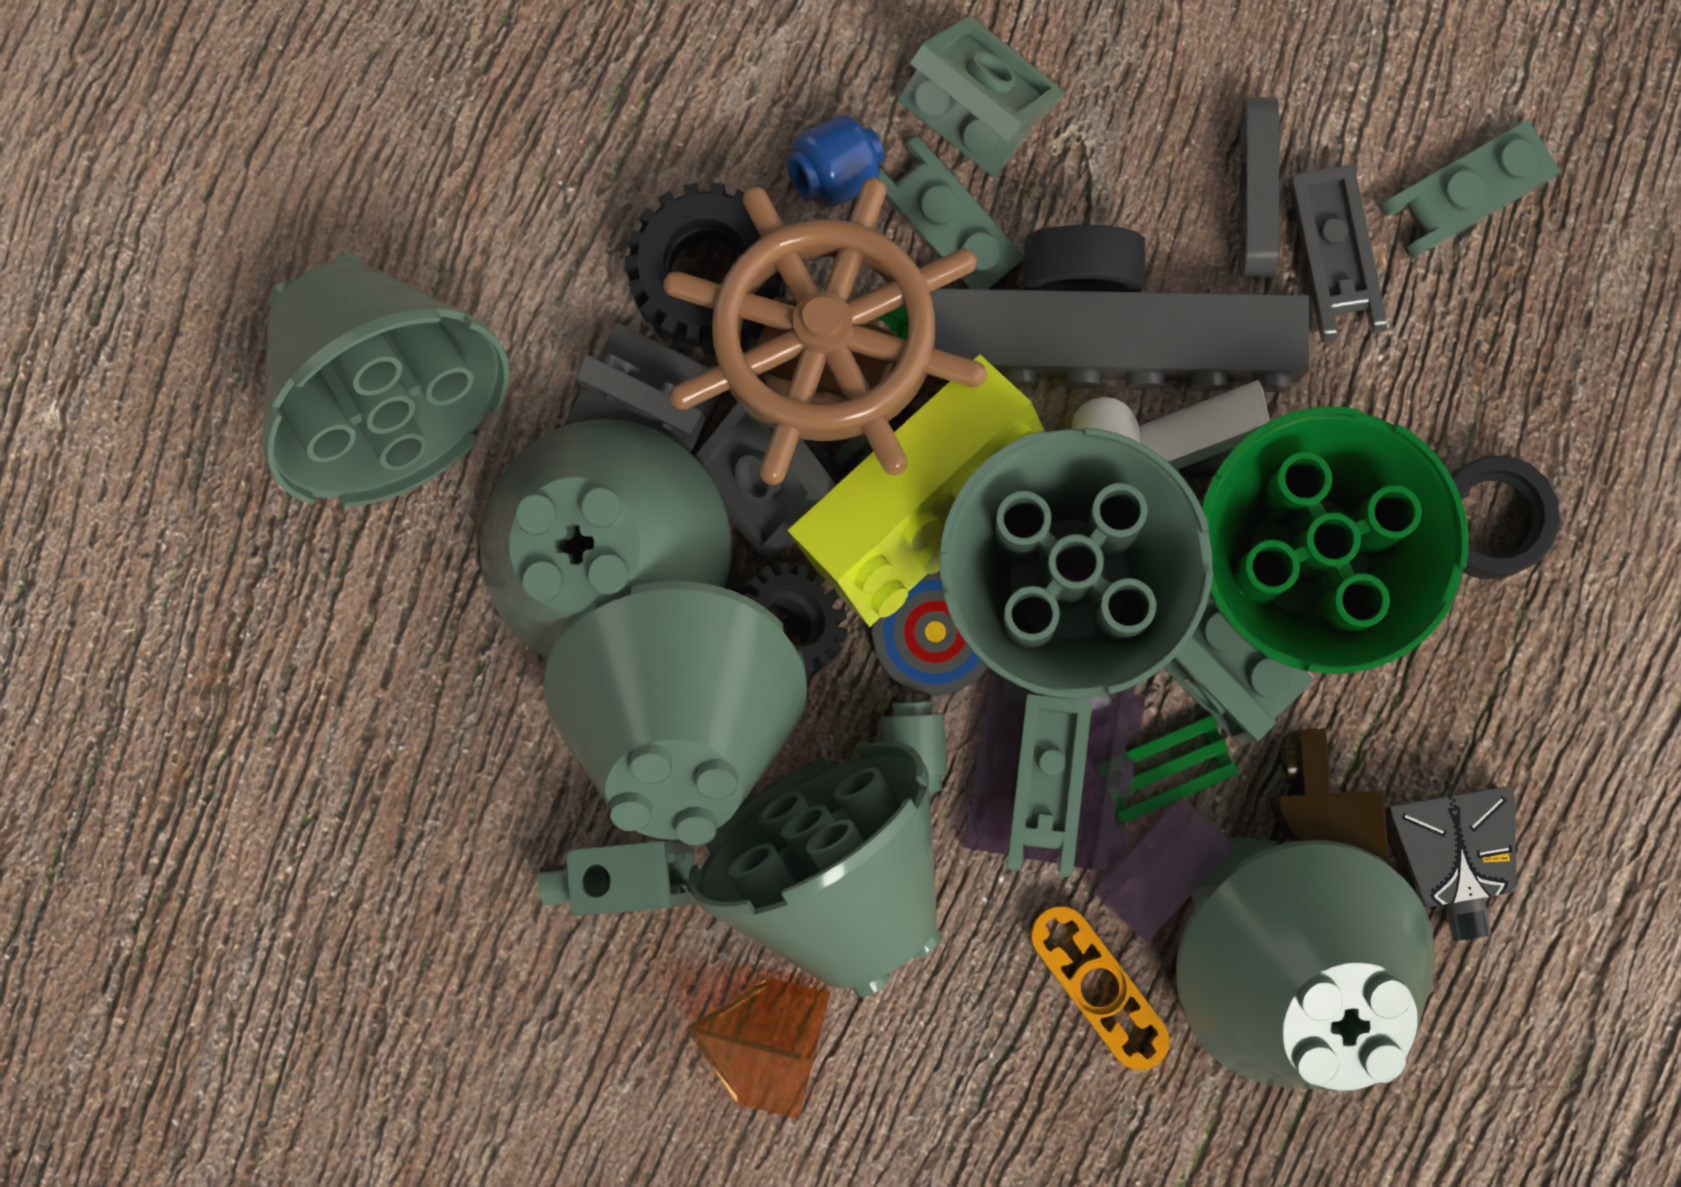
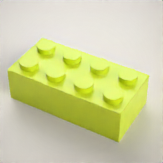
[787,354,1045,627]

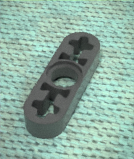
[1239,97,1279,277]

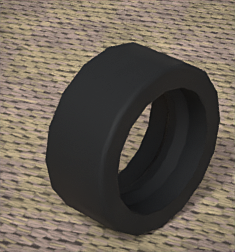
[1024,225,1145,292]
[1451,455,1560,579]

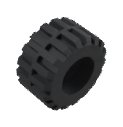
[625,183,787,355]

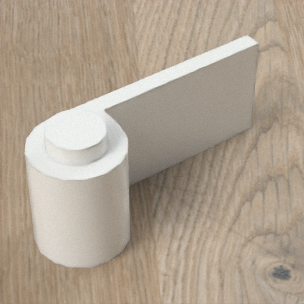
[1071,380,1270,470]

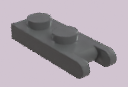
[1288,164,1387,343]

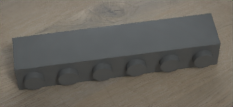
[927,289,1309,392]

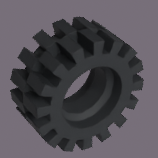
[735,562,848,680]

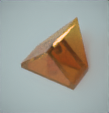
[686,977,831,1120]

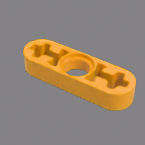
[1030,906,1169,1070]

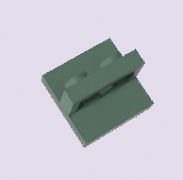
[897,15,1066,178]
[1163,598,1315,746]

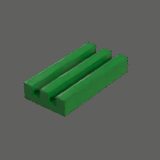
[1095,715,1239,824]

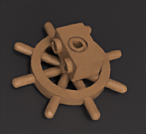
[663,177,987,485]

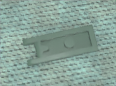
[1380,119,1561,259]
[879,135,1024,290]
[1007,694,1092,878]

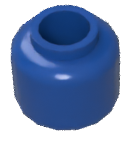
[786,115,884,208]

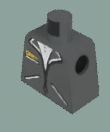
[1385,785,1517,941]

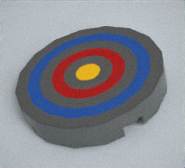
[872,571,988,697]

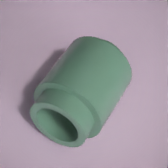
[880,701,947,792]

